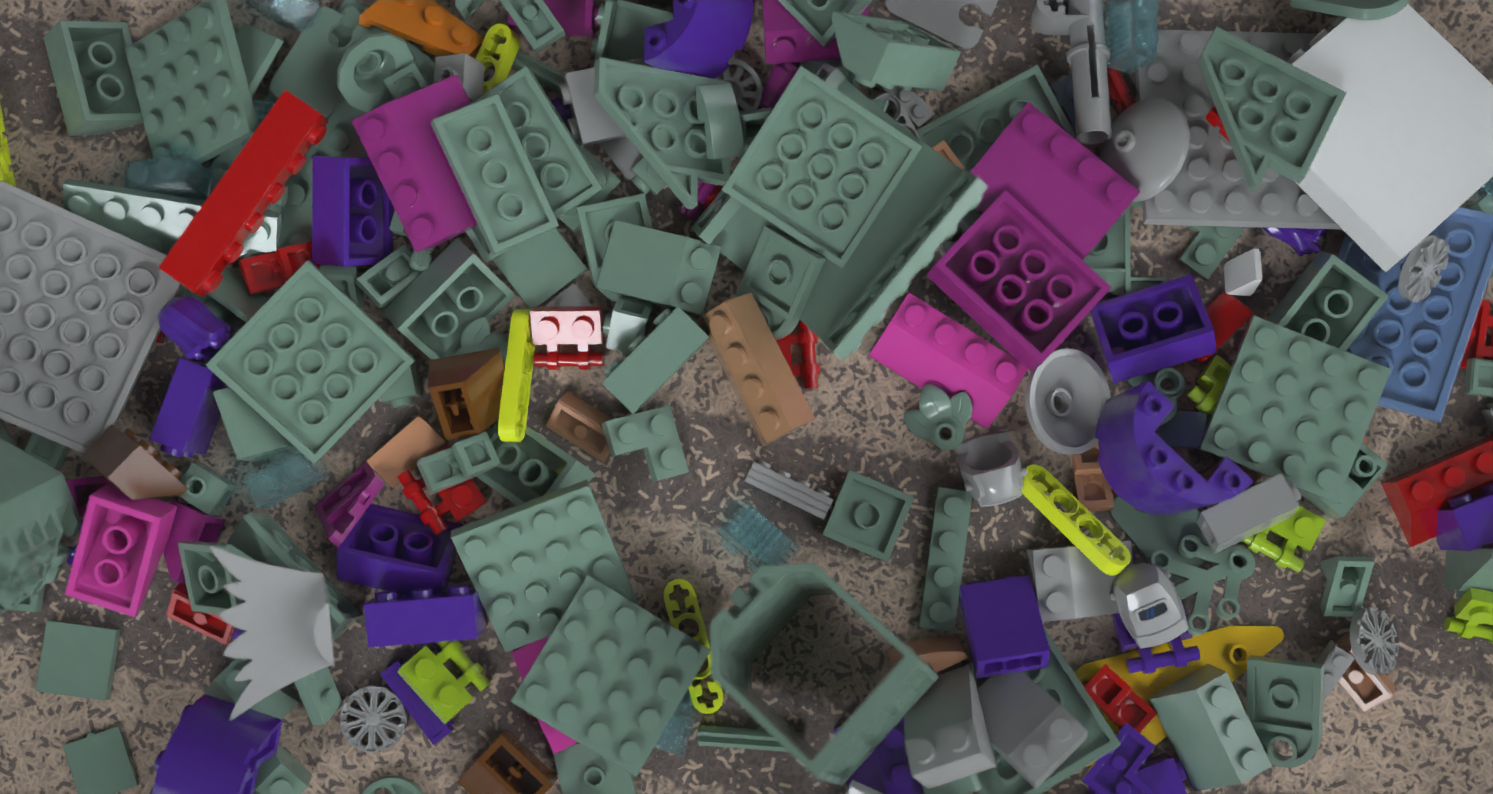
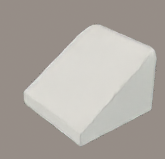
[1224,248,1263,296]

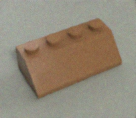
[700,293,815,447]

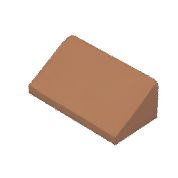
[545,391,613,463]
[366,415,446,488]
[1336,631,1395,712]

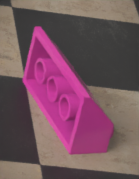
[869,293,1028,429]

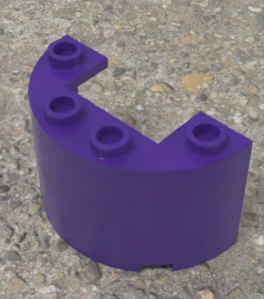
[644,0,753,79]
[1095,381,1253,515]
[149,694,283,794]

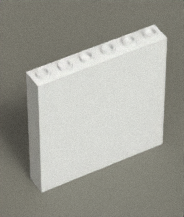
[1287,4,1493,272]

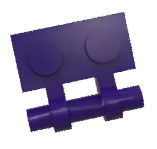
[1112,601,1200,674]

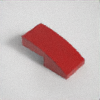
[239,241,320,296]
[1084,664,1157,733]

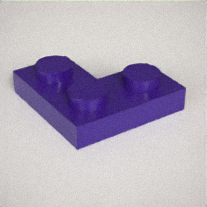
[1081,723,1158,794]

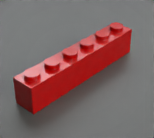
[158,90,328,297]

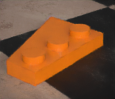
[358,0,484,58]

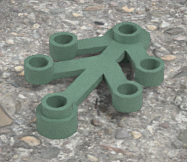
[1148,535,1255,636]

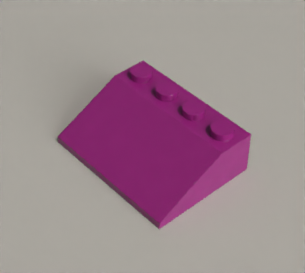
[352,75,478,252]
[970,102,1140,261]
[926,190,1112,372]

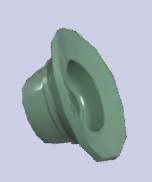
[337,32,413,113]

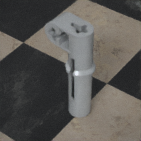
[1031,0,1112,145]

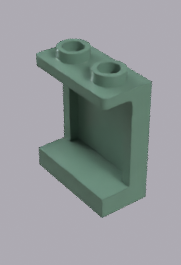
[590,0,673,68]

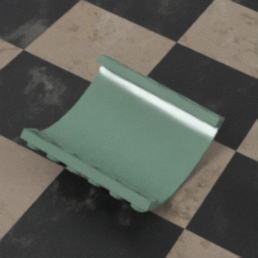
[691,62,988,361]

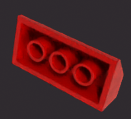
[1381,434,1493,547]

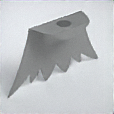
[210,546,334,720]

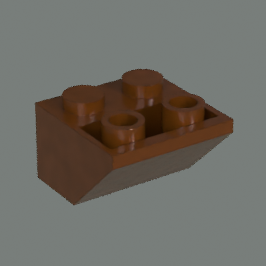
[429,348,505,440]
[80,424,188,500]
[457,729,558,794]

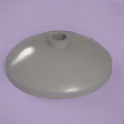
[1099,98,1190,202]
[1025,348,1111,455]

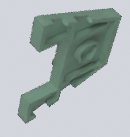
[1083,201,1167,297]

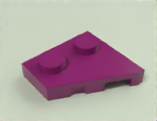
[314,460,384,547]

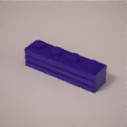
[380,659,454,745]

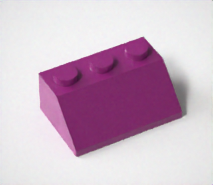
[762,0,869,64]

